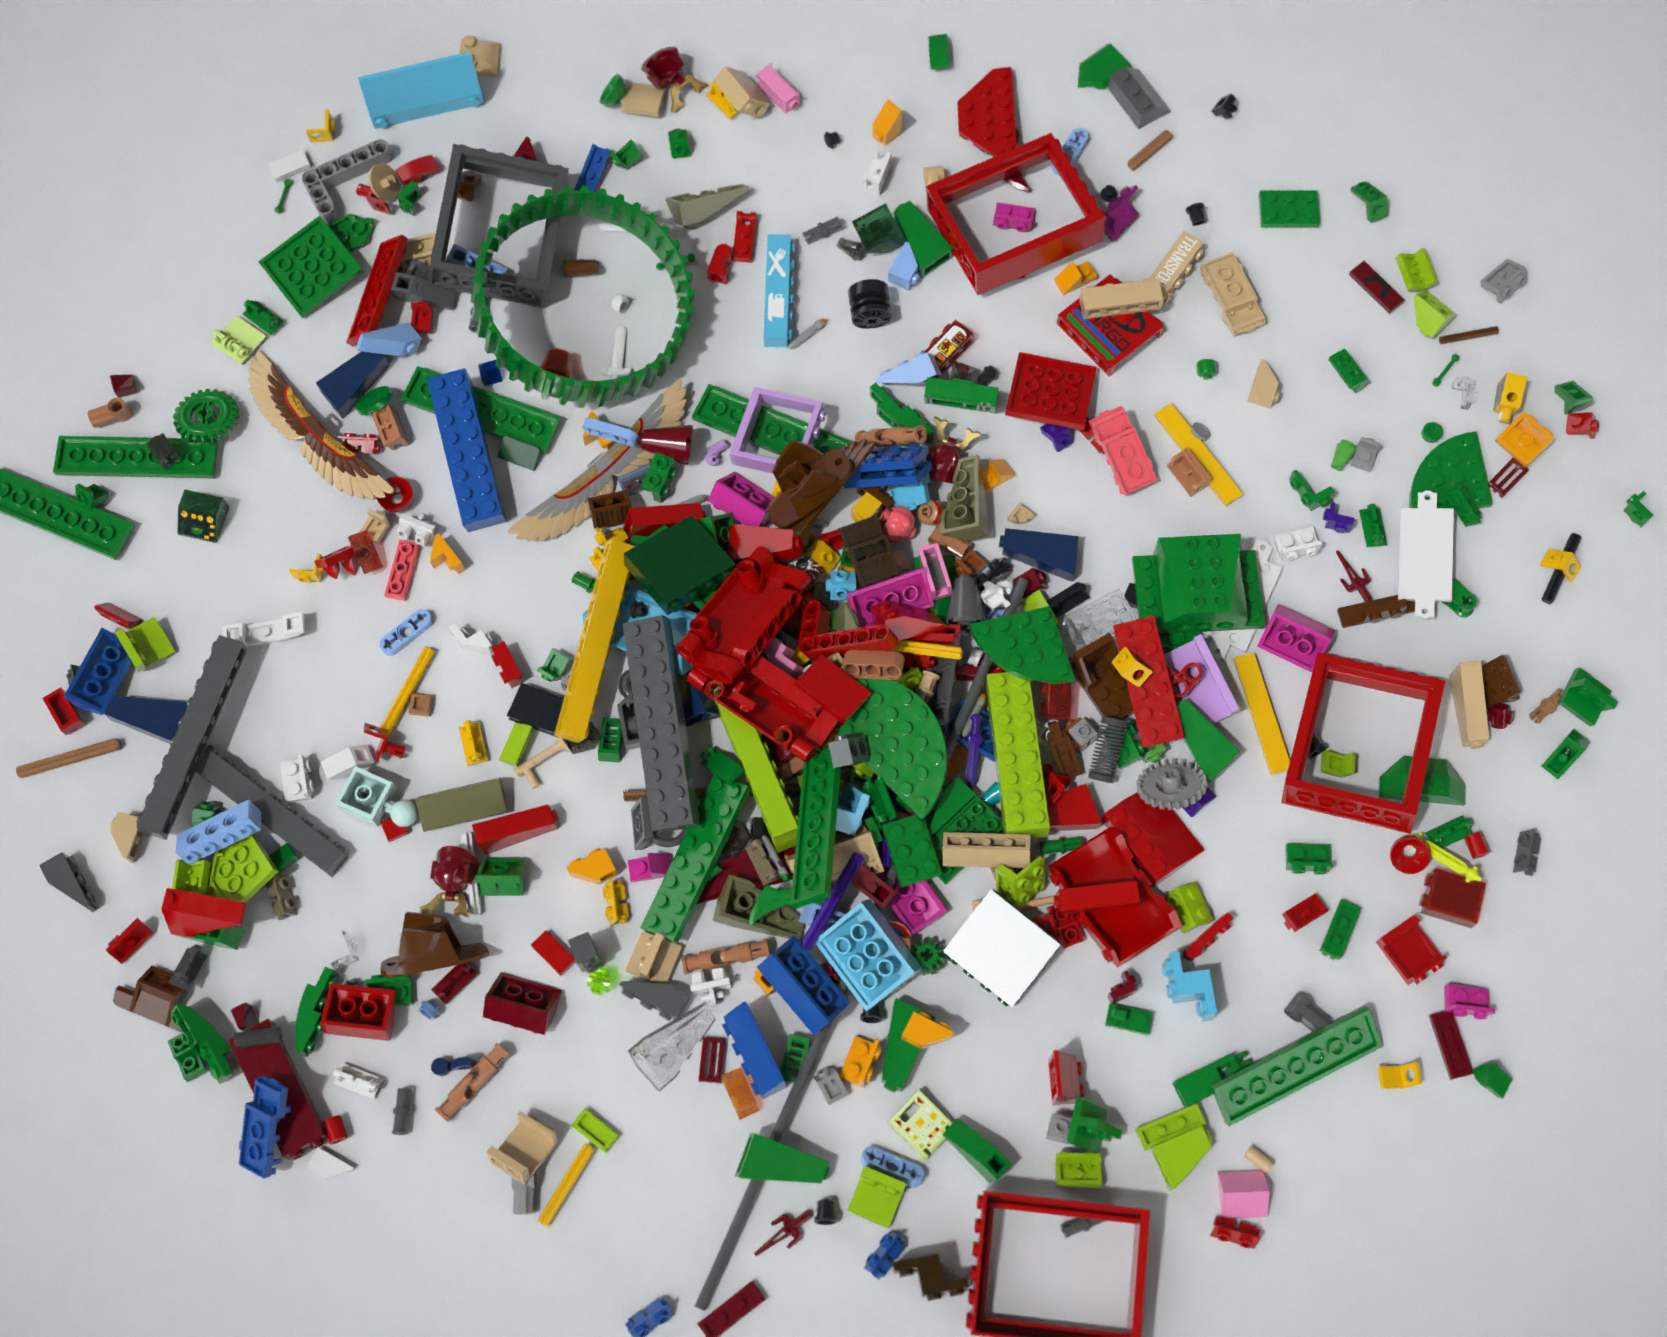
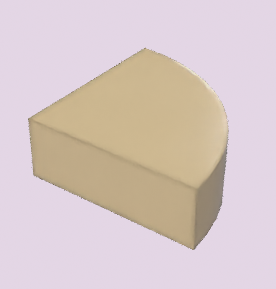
[1007,503,1036,524]

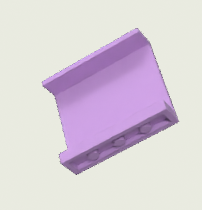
[1164,634,1239,744]

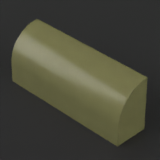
[415,777,507,832]

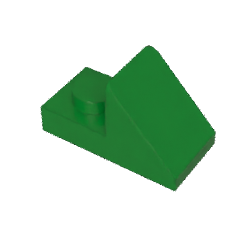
[1554,381,1593,415]

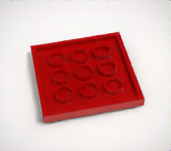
[1005,352,1097,431]

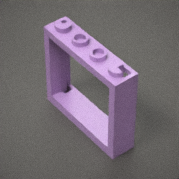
[729,387,826,474]

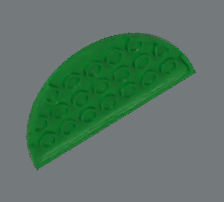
[835,678,948,820]

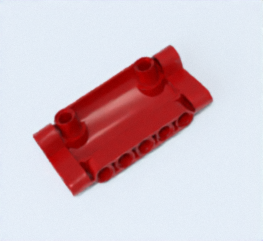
[676,546,811,685]
[687,655,843,763]

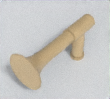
[514,737,571,789]

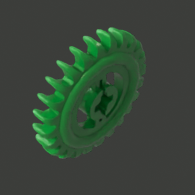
[173,389,240,445]

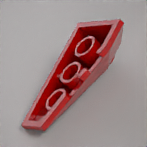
[161,888,248,938]

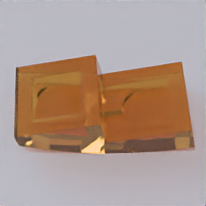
[942,743,969,787]
[721,1067,760,1120]

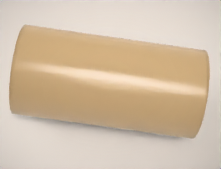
[1244,1146,1274,1173]

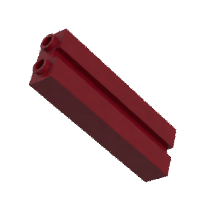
[228,1018,328,1161]

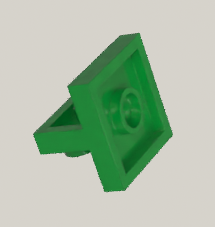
[1558,668,1618,726]
[476,858,526,896]
[1066,1098,1122,1153]

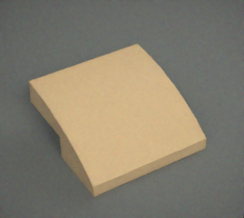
[621,82,666,117]
[401,233,435,274]

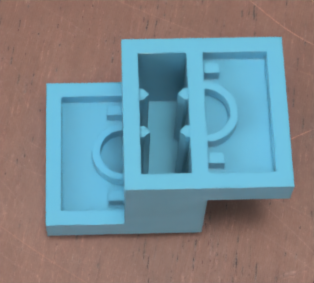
[836,782,870,836]
[1162,951,1218,1022]

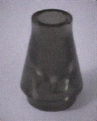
[837,238,867,261]

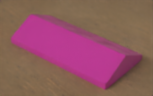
[847,567,934,628]
[870,854,947,936]

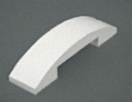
[222,612,305,646]

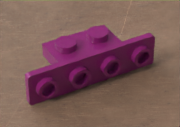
[1104,185,1139,241]

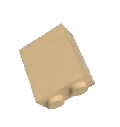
[713,66,771,118]

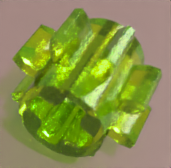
[587,967,613,996]

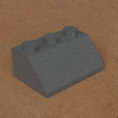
[1108,67,1170,129]

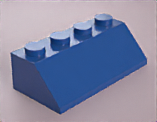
[757,936,851,1035]
[722,1001,786,1100]

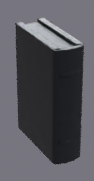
[507,683,564,738]

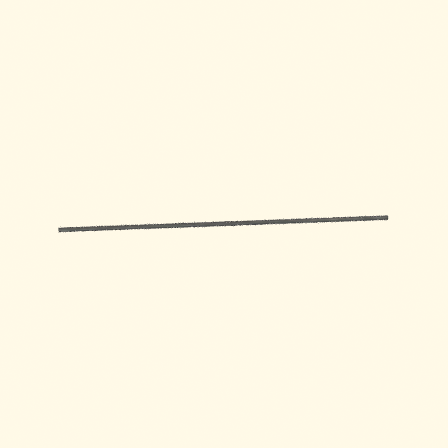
[695,578,1028,1311]

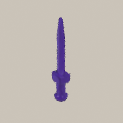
[966,713,983,791]

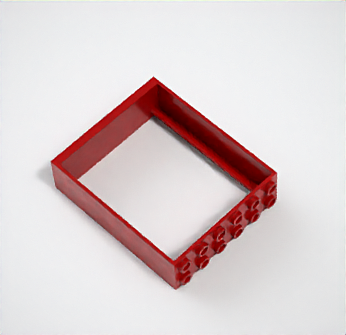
[926,133,1106,296]
[1281,653,1445,834]
[965,1190,1150,1337]

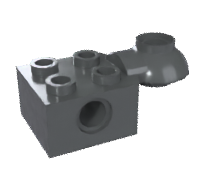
[617,669,640,750]

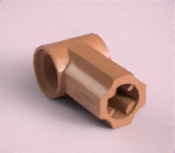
[87,398,132,428]
[927,522,971,559]

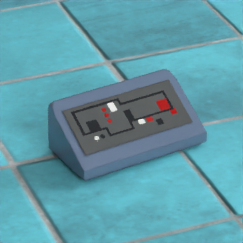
[618,463,651,497]

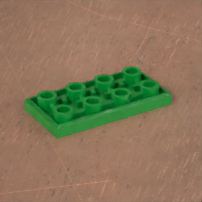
[931,795,1004,885]

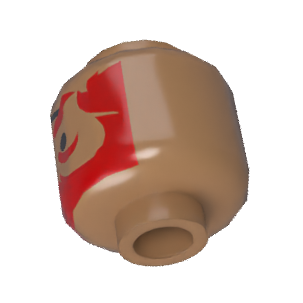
[918,499,946,526]

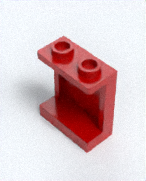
[1376,915,1447,985]

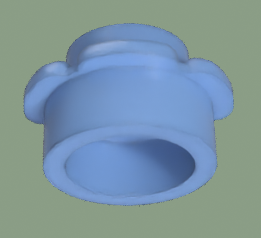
[419,1000,440,1020]

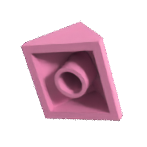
[1217,1171,1269,1218]

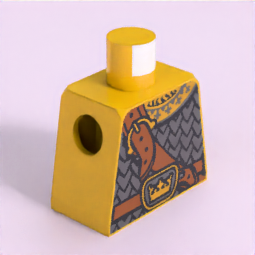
[1493,372,1527,423]

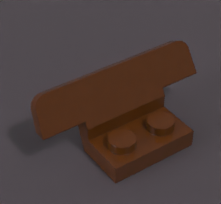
[113,965,187,1032]

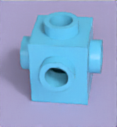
[826,570,856,601]

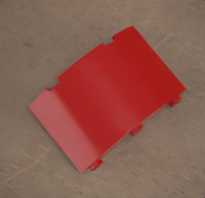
[1048,826,1182,968]

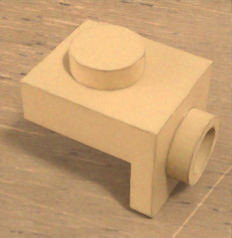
[359,509,390,545]

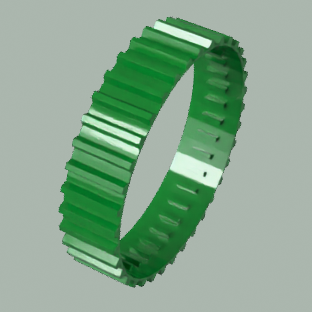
[471,186,695,408]

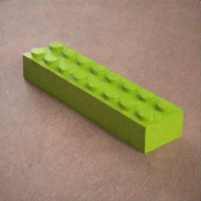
[986,672,1050,838]
[714,686,798,853]

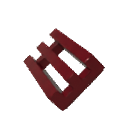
[1488,457,1529,498]
[698,1037,725,1084]

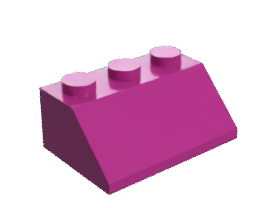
[707,471,775,527]
[1257,604,1335,672]

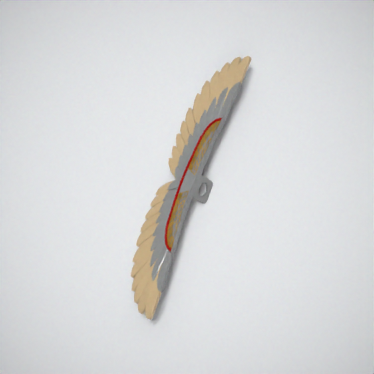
[508,379,686,542]

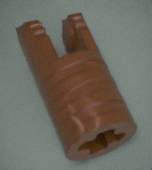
[564,259,600,278]

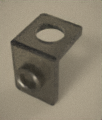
[721,820,751,858]

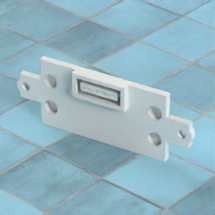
[1398,491,1454,620]
[1200,540,1282,661]

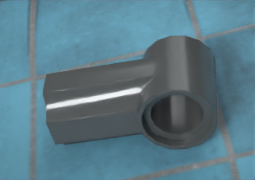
[1284,993,1331,1032]

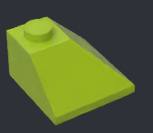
[1414,291,1457,337]

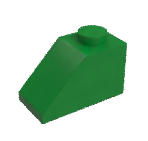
[1541,729,1590,779]

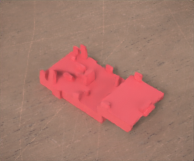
[1089,406,1157,495]

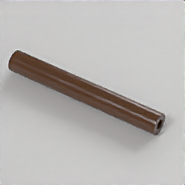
[1439,326,1499,344]

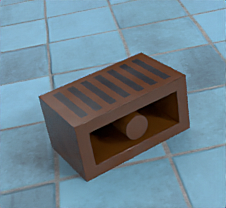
[587,490,632,528]

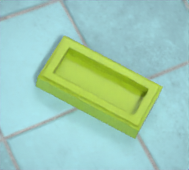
[571,1108,620,1154]

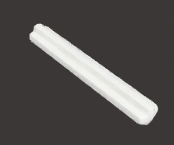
[460,833,481,916]

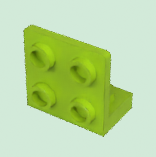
[115,617,175,672]
[995,856,1045,908]
[848,1166,906,1228]

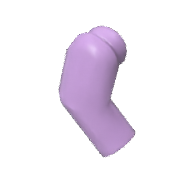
[706,439,728,466]

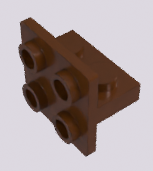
[1482,655,1521,709]

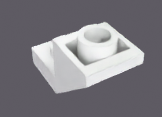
[449,623,495,654]
[321,745,375,780]

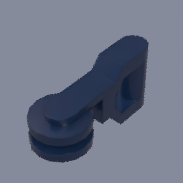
[431,1057,477,1076]

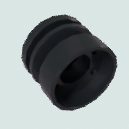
[848,279,892,329]

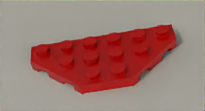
[957,67,1017,157]

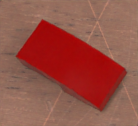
[395,155,439,185]
[1046,905,1084,948]

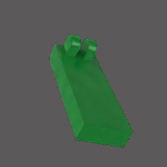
[700,746,744,785]
[1319,899,1361,960]

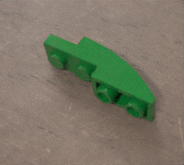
[870,382,934,443]
[295,967,338,1058]
[171,1003,233,1084]

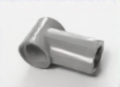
[511,1171,537,1215]

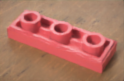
[384,540,420,601]

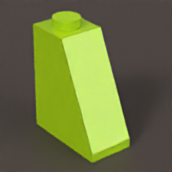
[1150,1126,1212,1192]

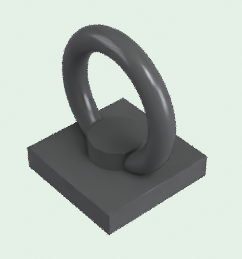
[631,797,688,850]

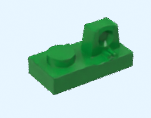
[1105,1003,1153,1036]

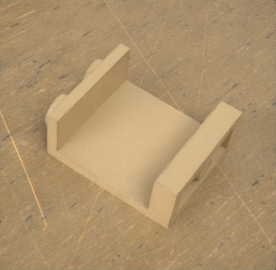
[486,1111,558,1185]

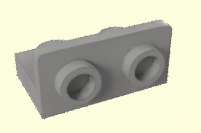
[1480,259,1527,304]

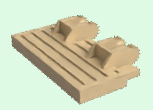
[788,831,884,890]

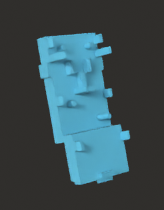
[883,437,931,511]

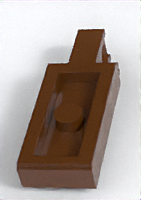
[1047,721,1083,778]

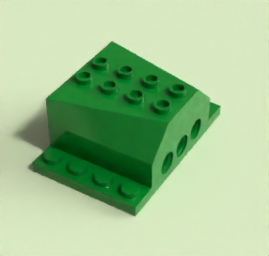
[1132,533,1265,634]

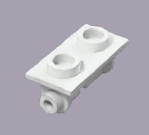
[333,1063,382,1100]

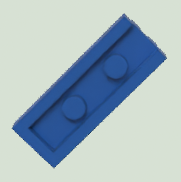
[574,144,611,192]

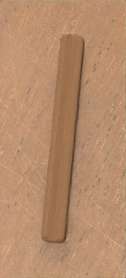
[16,738,121,778]

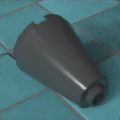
[945,574,986,634]

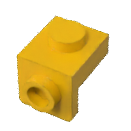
[594,527,628,547]

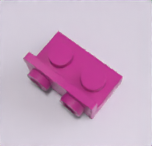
[993,202,1035,232]
[1444,984,1495,1019]

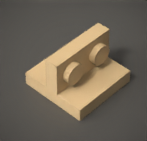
[625,931,683,984]

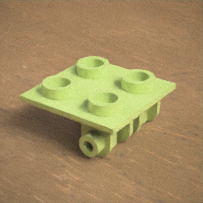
[211,316,266,365]

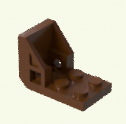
[1071,633,1134,726]

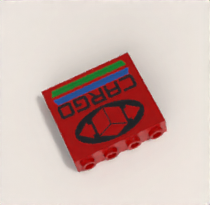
[1056,274,1164,377]

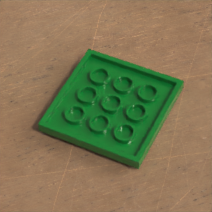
[258,215,364,318]

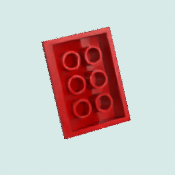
[1101,792,1205,887]

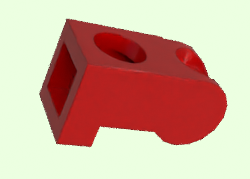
[707,244,732,285]

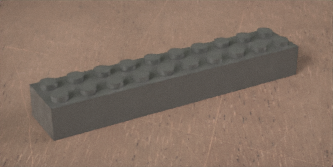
[623,615,701,833]

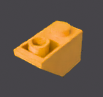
[566,848,618,885]
[901,1011,954,1049]

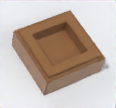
[408,693,434,717]

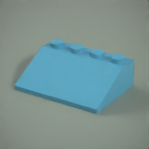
[815,899,923,1012]

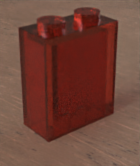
[1419,868,1486,928]

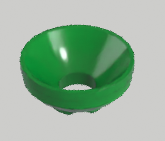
[599,74,627,106]

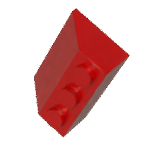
[320,983,396,1041]

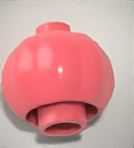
[879,506,916,542]

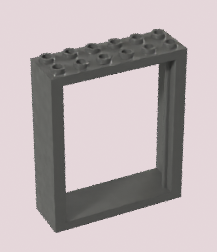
[428,144,569,308]

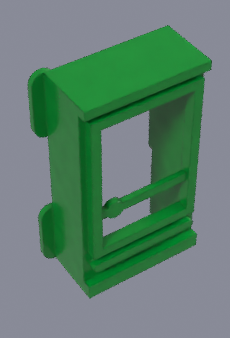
[924,377,999,414]

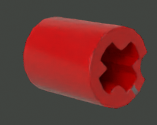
[1464,832,1490,860]
[323,1115,348,1145]

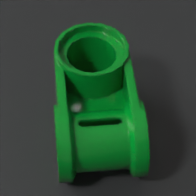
[1440,578,1477,618]

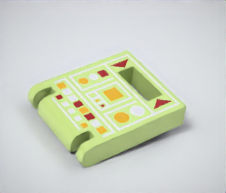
[887,1089,952,1161]

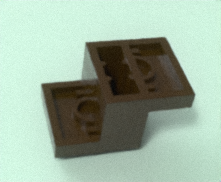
[838,515,900,587]
[893,1254,969,1301]

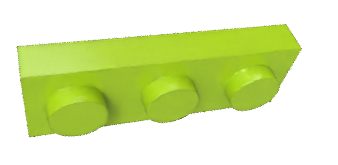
[1135,1103,1206,1151]

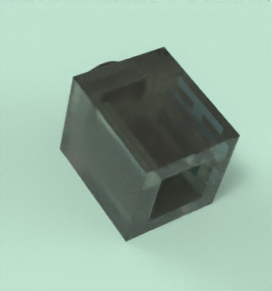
[146,433,181,469]

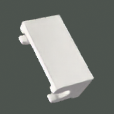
[861,150,891,196]

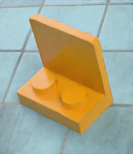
[839,1036,882,1088]

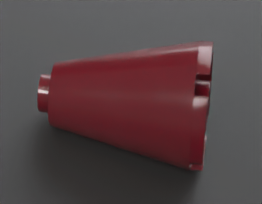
[638,425,693,465]

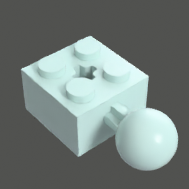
[335,766,418,827]

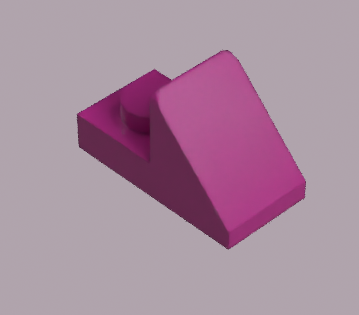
[628,853,672,883]

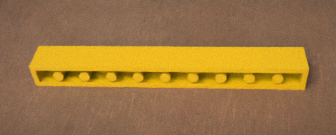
[554,538,634,743]

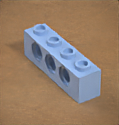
[176,799,261,865]

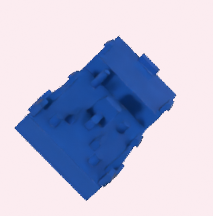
[238,1076,291,1179]

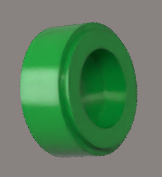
[1421,422,1443,443]

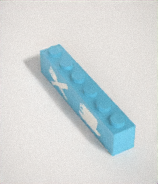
[764,234,795,347]

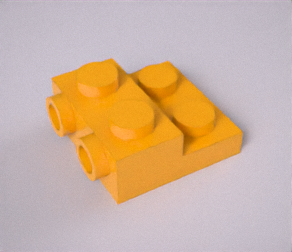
[1495,412,1555,468]

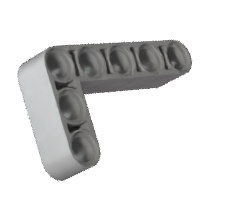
[302,139,393,224]

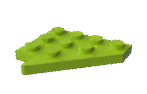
[207,834,279,903]

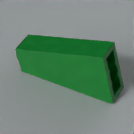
[894,200,953,279]
[1175,698,1240,783]
[881,998,936,1093]
[735,1133,830,1183]

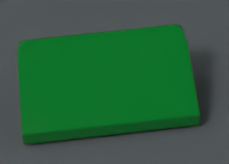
[267,843,299,883]

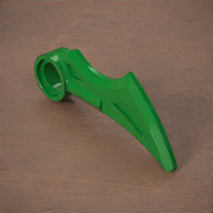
[749,885,827,925]

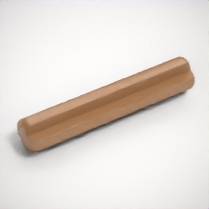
[1127,130,1172,171]

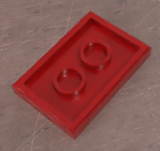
[794,655,871,723]

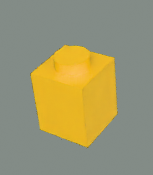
[851,492,882,522]

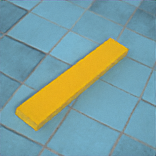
[1154,403,1243,507]
[1233,653,1290,775]

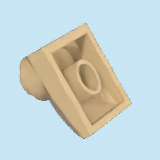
[459,36,501,76]

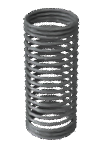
[1088,716,1128,783]

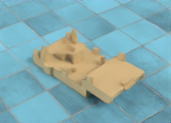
[1200,253,1266,336]

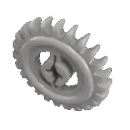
[1136,758,1207,810]

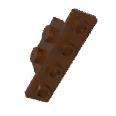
[1337,595,1415,628]

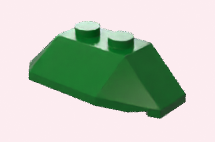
[1378,756,1465,806]

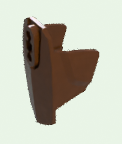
[769,440,853,529]
[380,912,490,978]

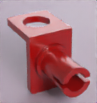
[356,183,392,215]
[363,723,406,762]
[1042,764,1072,803]

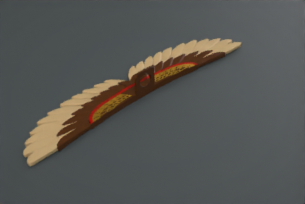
[248,350,395,500]

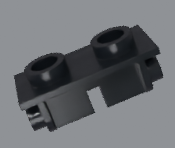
[975,557,1011,591]
[1047,582,1090,618]

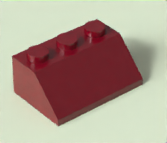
[482,972,562,1035]

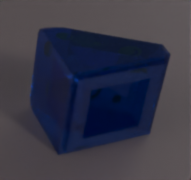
[478,360,502,386]

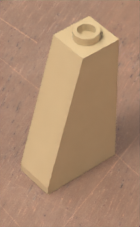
[1449,661,1489,749]

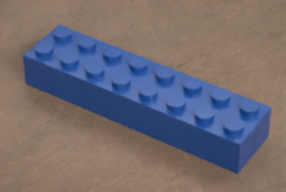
[427,368,507,532]

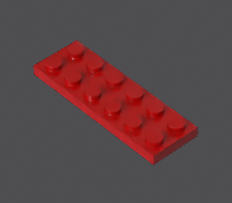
[346,235,408,346]
[1113,615,1185,748]

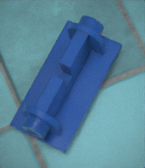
[864,1231,906,1280]
[625,1297,674,1337]

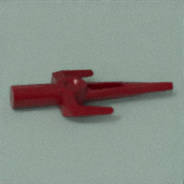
[1336,550,1373,602]
[754,1210,812,1256]

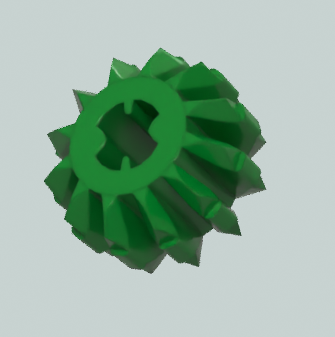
[911,938,945,976]

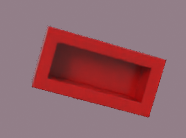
[491,641,524,688]
[42,687,84,735]

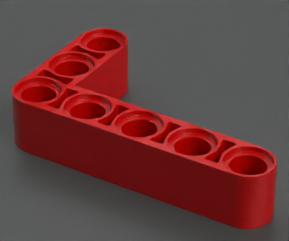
[799,599,899,662]

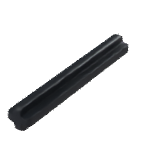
[1542,533,1581,604]

